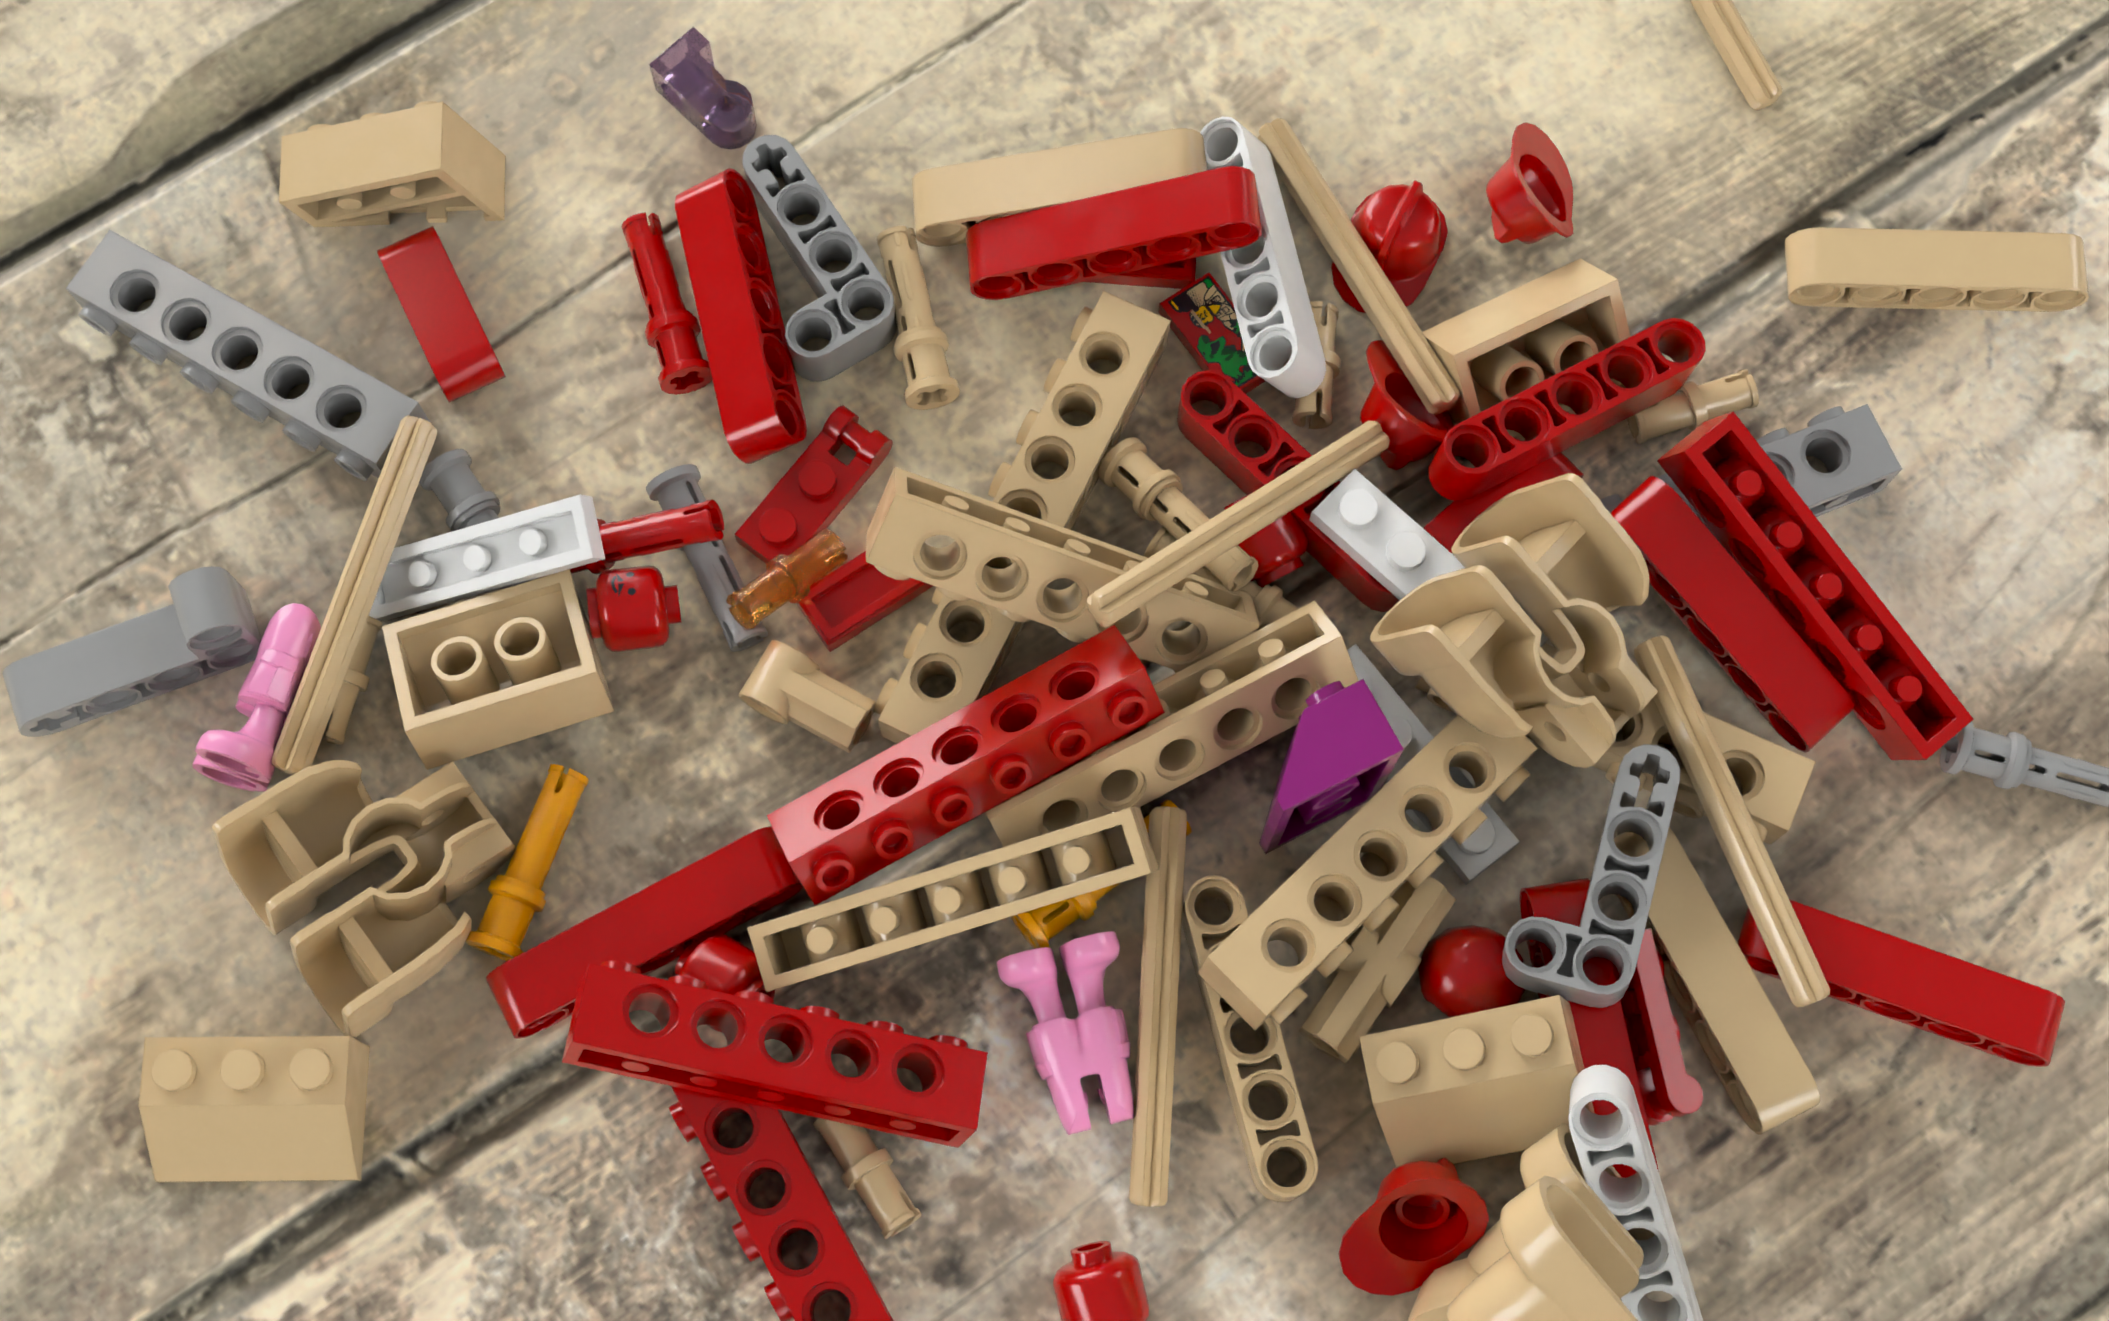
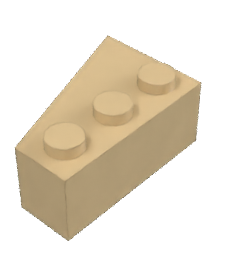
[279,101,506,227]

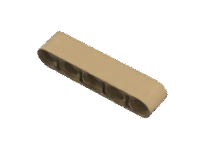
[912,128,1207,247]
[1785,227,2089,312]
[1597,826,1820,1135]
[1182,876,1318,1202]

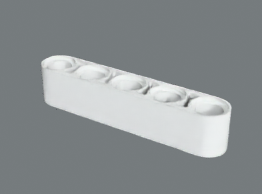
[1200,116,1326,398]
[1569,1065,1703,1321]

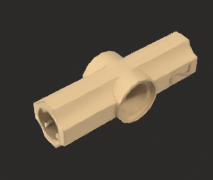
[1299,876,1456,1063]

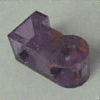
[649,27,757,150]

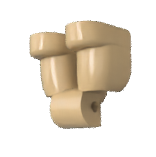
[1370,473,1658,768]
[212,760,516,1038]
[1408,1123,1655,1321]

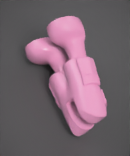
[192,603,321,791]
[997,931,1134,1135]

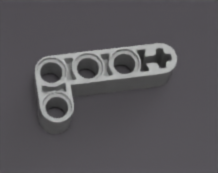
[742,135,897,381]
[2,566,262,737]
[1502,744,1680,1008]

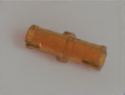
[726,529,848,630]

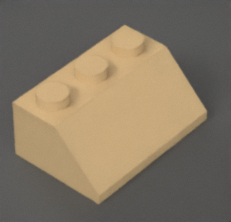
[1422,258,1631,441]
[382,569,614,770]
[1359,995,1595,1167]
[139,1036,370,1183]

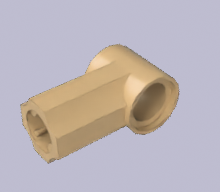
[738,640,876,753]

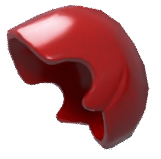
[1418,925,1525,1018]

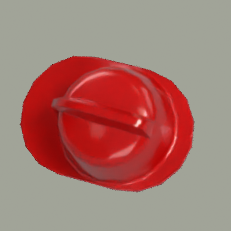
[1486,122,1573,244]
[1331,180,1448,313]
[1360,340,1455,470]
[1338,1158,1489,1296]

